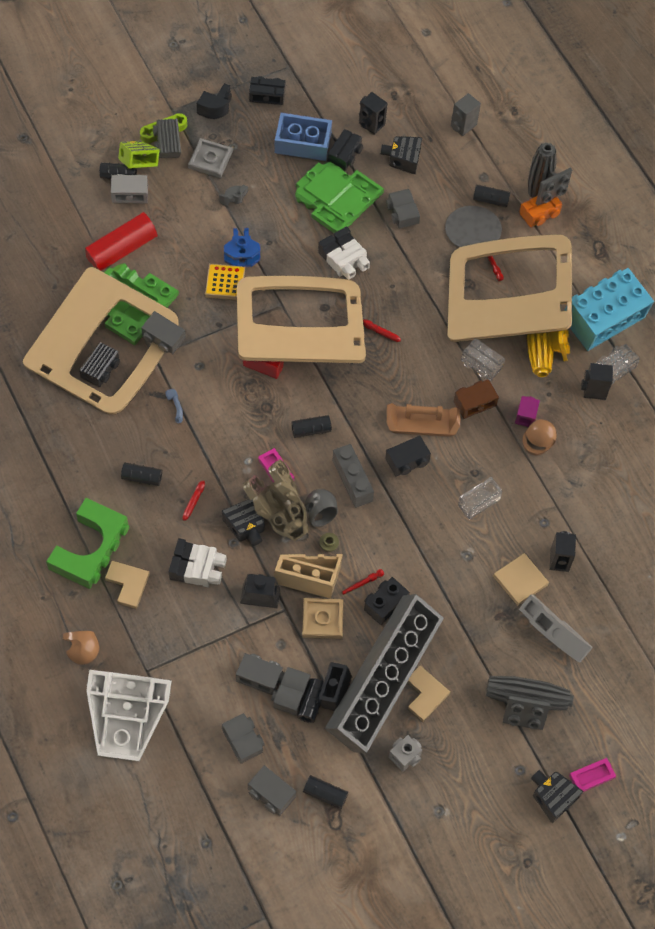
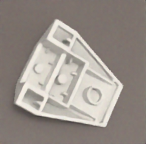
[86,670,172,761]

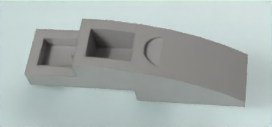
[519,594,593,663]

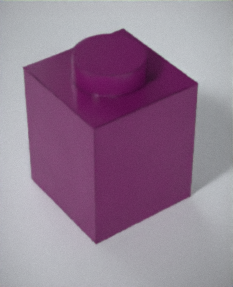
[515,396,540,427]

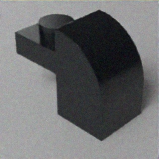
[196,83,232,119]

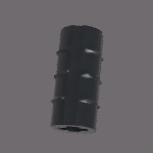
[99,162,137,180]
[473,184,511,207]
[291,415,332,438]
[121,462,163,486]
[297,678,324,723]
[303,775,349,809]

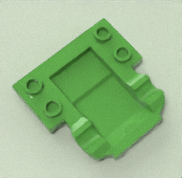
[295,162,384,233]
[104,264,179,345]

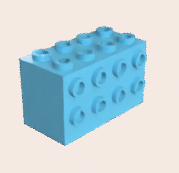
[565,268,654,351]

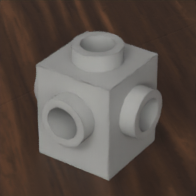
[389,735,422,772]

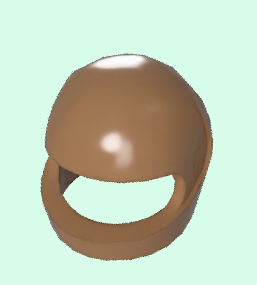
[523,419,557,455]
[62,631,100,665]

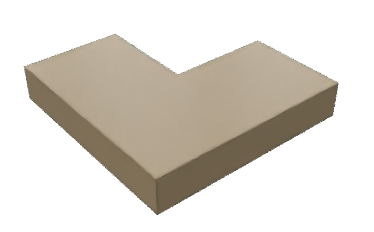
[105,561,150,609]
[407,666,450,722]

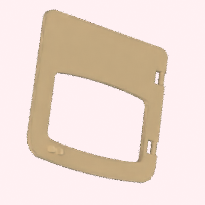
[447,235,572,342]
[23,267,179,414]
[237,276,366,363]

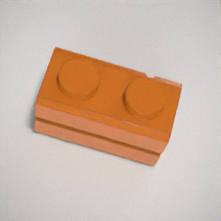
[519,196,562,227]

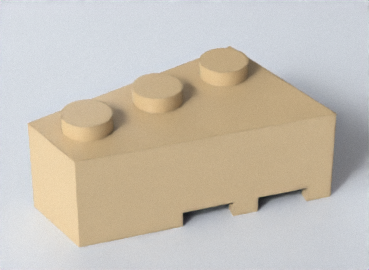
[274,554,343,599]

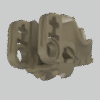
[243,459,310,541]

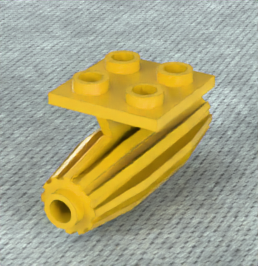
[527,329,570,377]

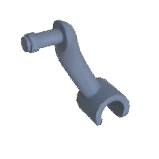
[165,389,183,423]

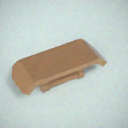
[386,403,460,437]

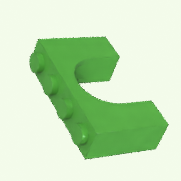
[46,498,129,589]

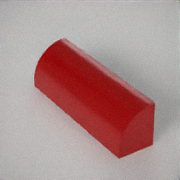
[85,212,158,271]

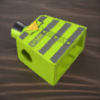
[118,141,160,168]

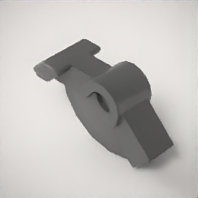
[219,185,248,206]

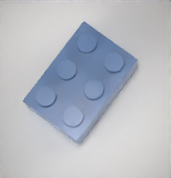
[275,113,332,161]

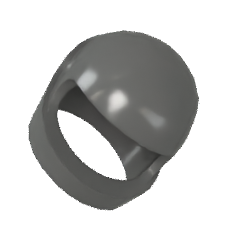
[305,489,338,527]

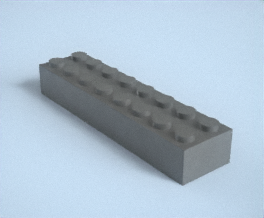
[325,594,444,753]

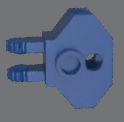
[224,228,260,267]

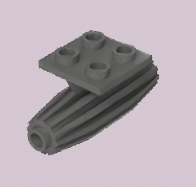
[528,142,572,205]
[486,676,574,730]

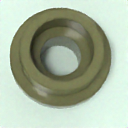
[319,533,339,552]

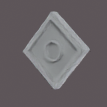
[188,138,233,178]

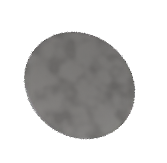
[445,206,502,247]

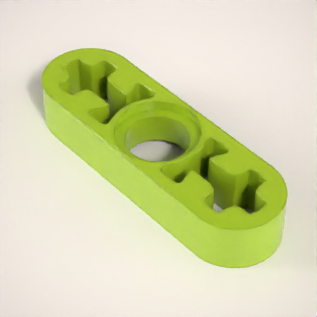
[140,113,187,143]

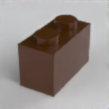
[454,379,499,419]

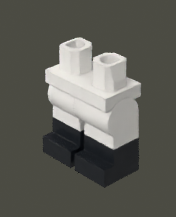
[318,226,370,280]
[168,538,227,587]

